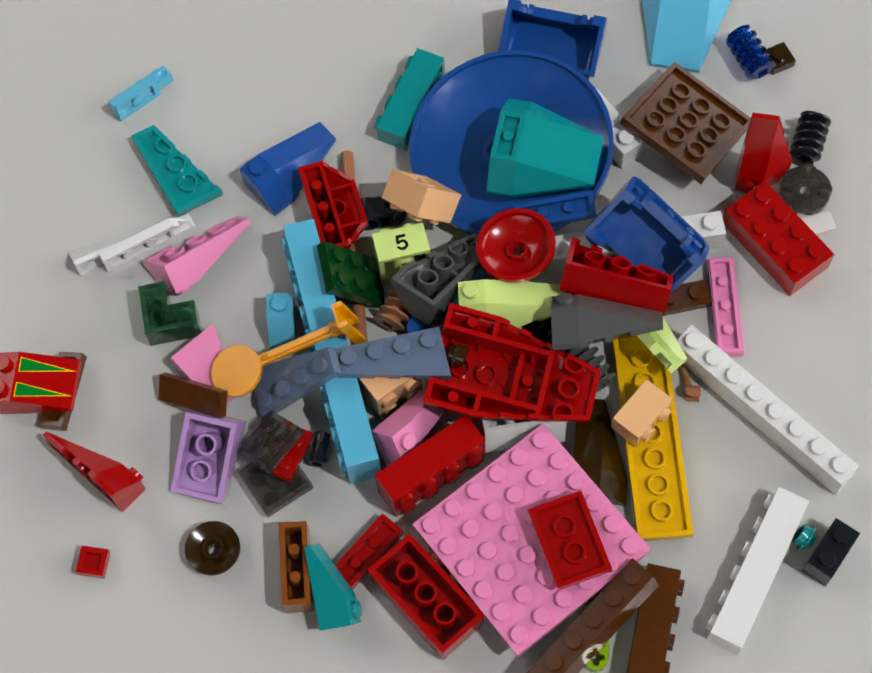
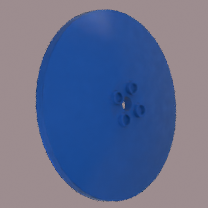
[409,50,613,235]

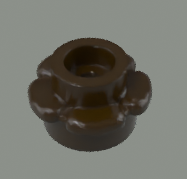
[447,342,468,368]

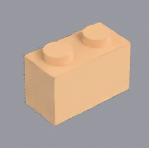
[611,379,672,447]

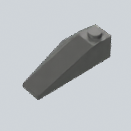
[390,233,482,326]
[551,293,663,350]

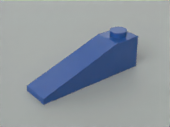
[240,122,336,216]

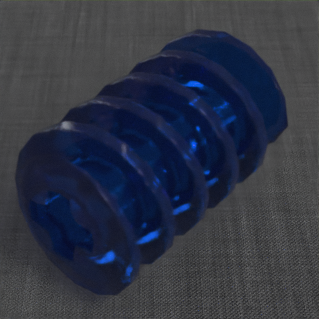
[726,24,776,79]

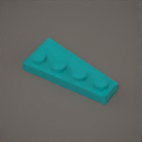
[131,125,223,217]

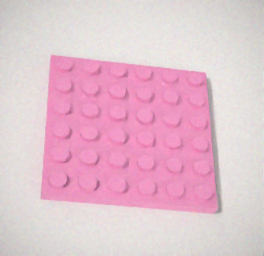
[412,423,651,657]

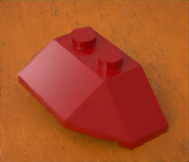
[298,161,368,249]

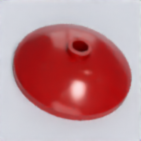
[476,208,556,283]

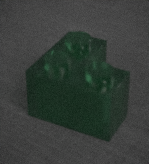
[138,281,202,346]

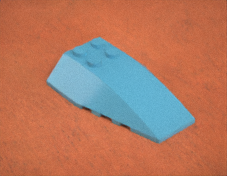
[641,0,731,73]

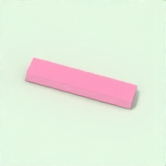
[707,257,744,357]

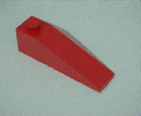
[42,432,146,513]

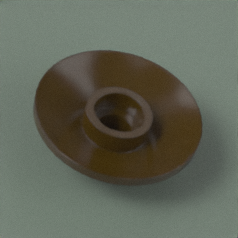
[185,521,240,576]

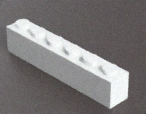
[706,487,810,654]

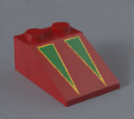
[0,352,82,414]

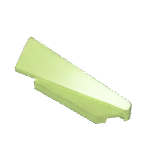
[637,318,687,374]

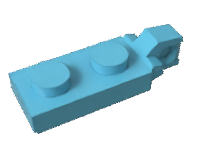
[109,66,174,121]

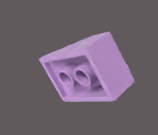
[170,410,246,504]

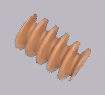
[374,289,412,332]

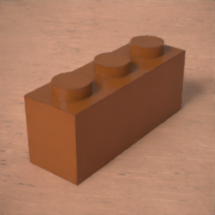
[279,521,313,613]

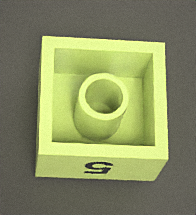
[372,222,431,284]

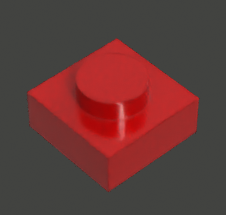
[75,546,111,579]

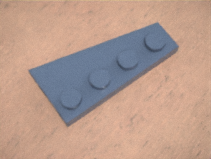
[335,327,451,380]
[254,347,342,419]

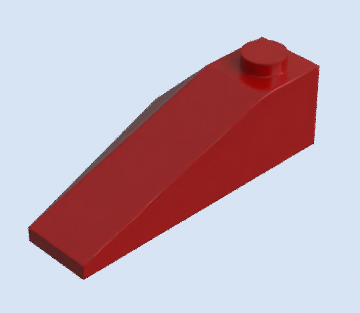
[734,112,792,193]

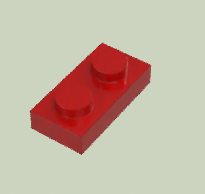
[266,423,314,483]

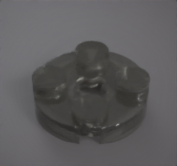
[779,164,832,215]

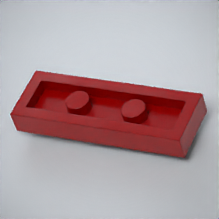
[335,513,404,590]

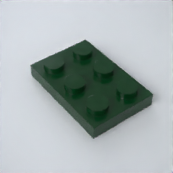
[317,241,385,309]

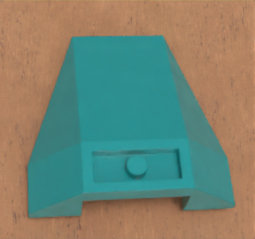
[487,98,604,197]

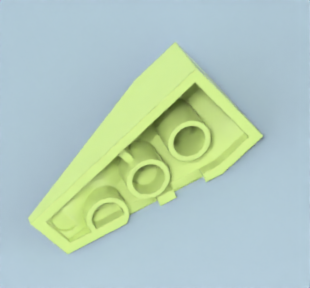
[458,279,566,329]

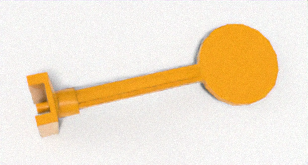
[211,300,366,398]

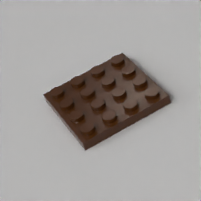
[619,62,751,184]

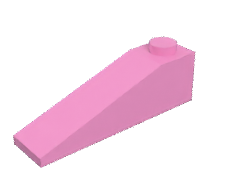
[142,216,251,294]
[371,386,446,466]

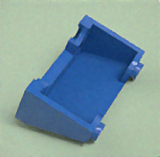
[498,0,607,80]
[583,176,709,294]

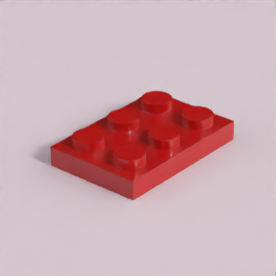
[528,490,612,591]

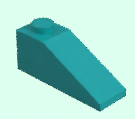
[304,544,362,631]

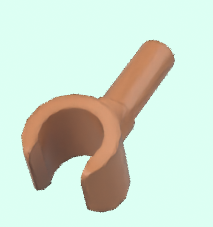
[680,366,701,402]

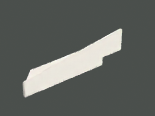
[69,212,196,276]

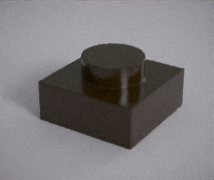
[761,42,796,75]

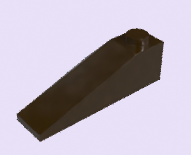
[574,399,627,506]

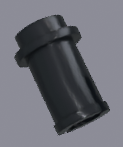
[307,431,331,467]

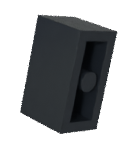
[801,518,860,586]

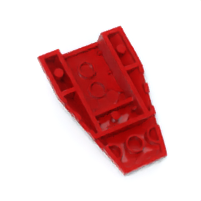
[423,303,601,422]

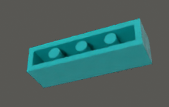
[374,48,445,150]

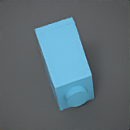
[266,292,297,353]

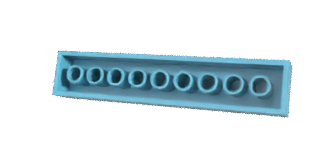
[281,218,381,484]

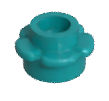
[792,524,817,550]

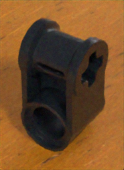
[361,196,406,230]

